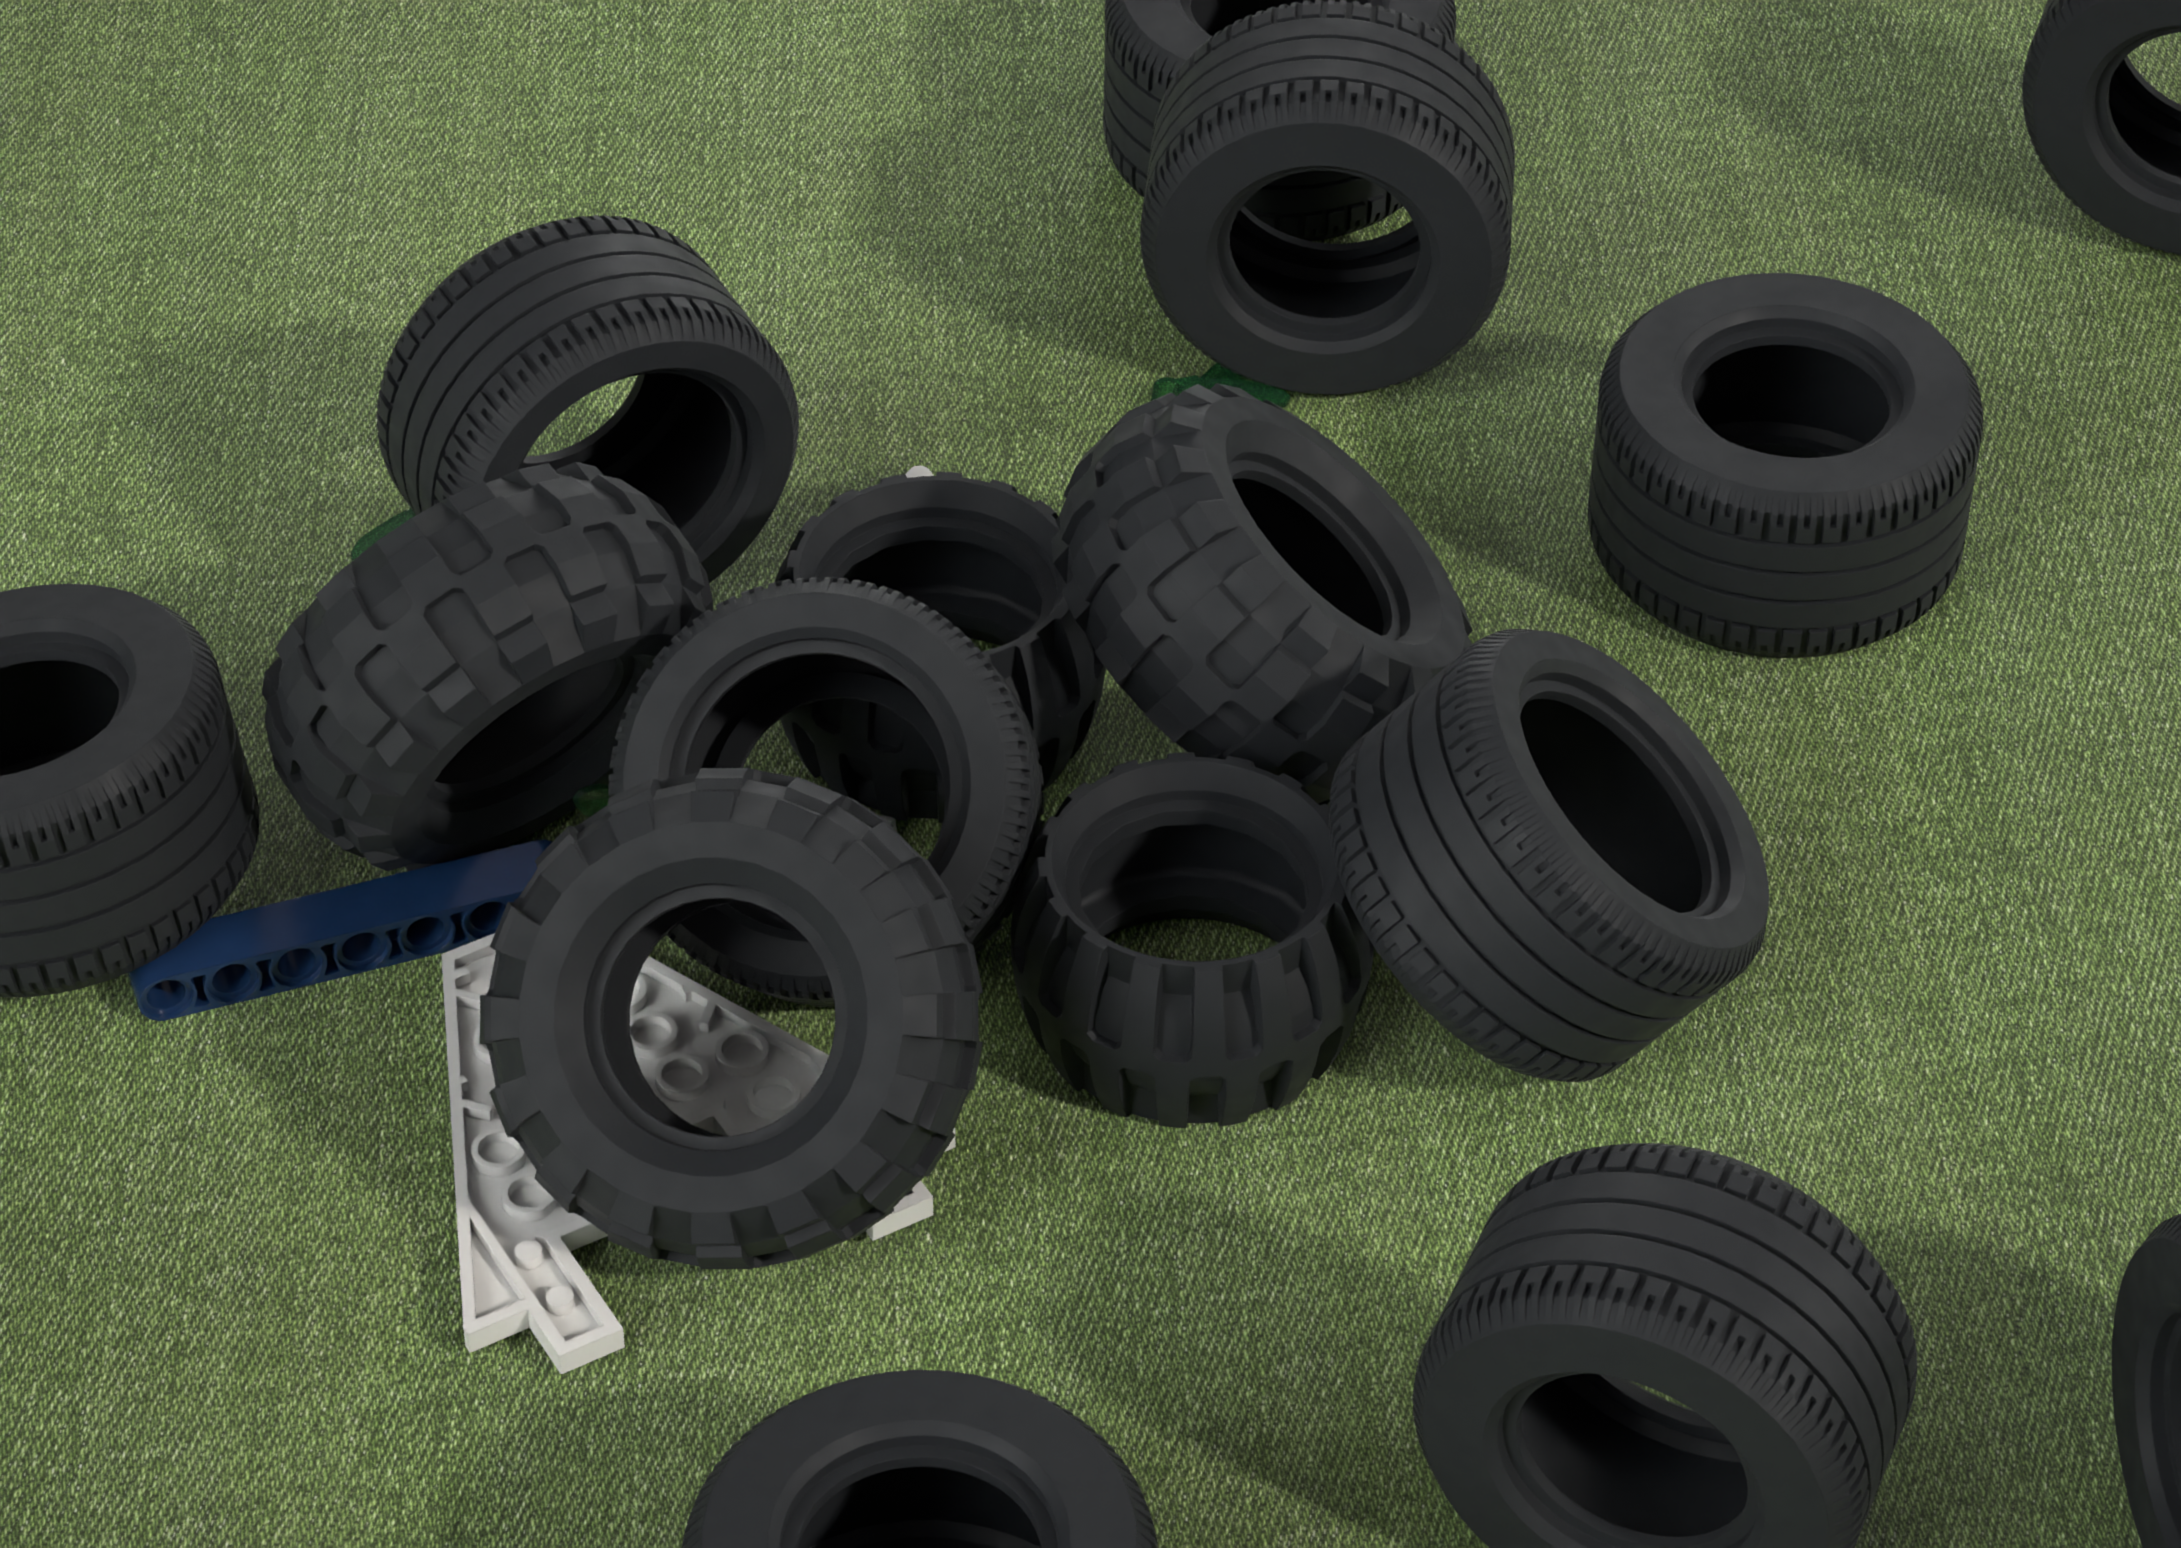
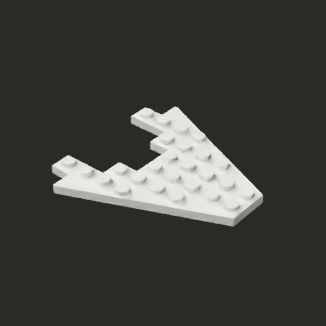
[441,933,956,1374]

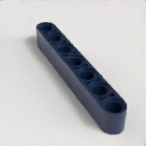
[128,840,553,1021]

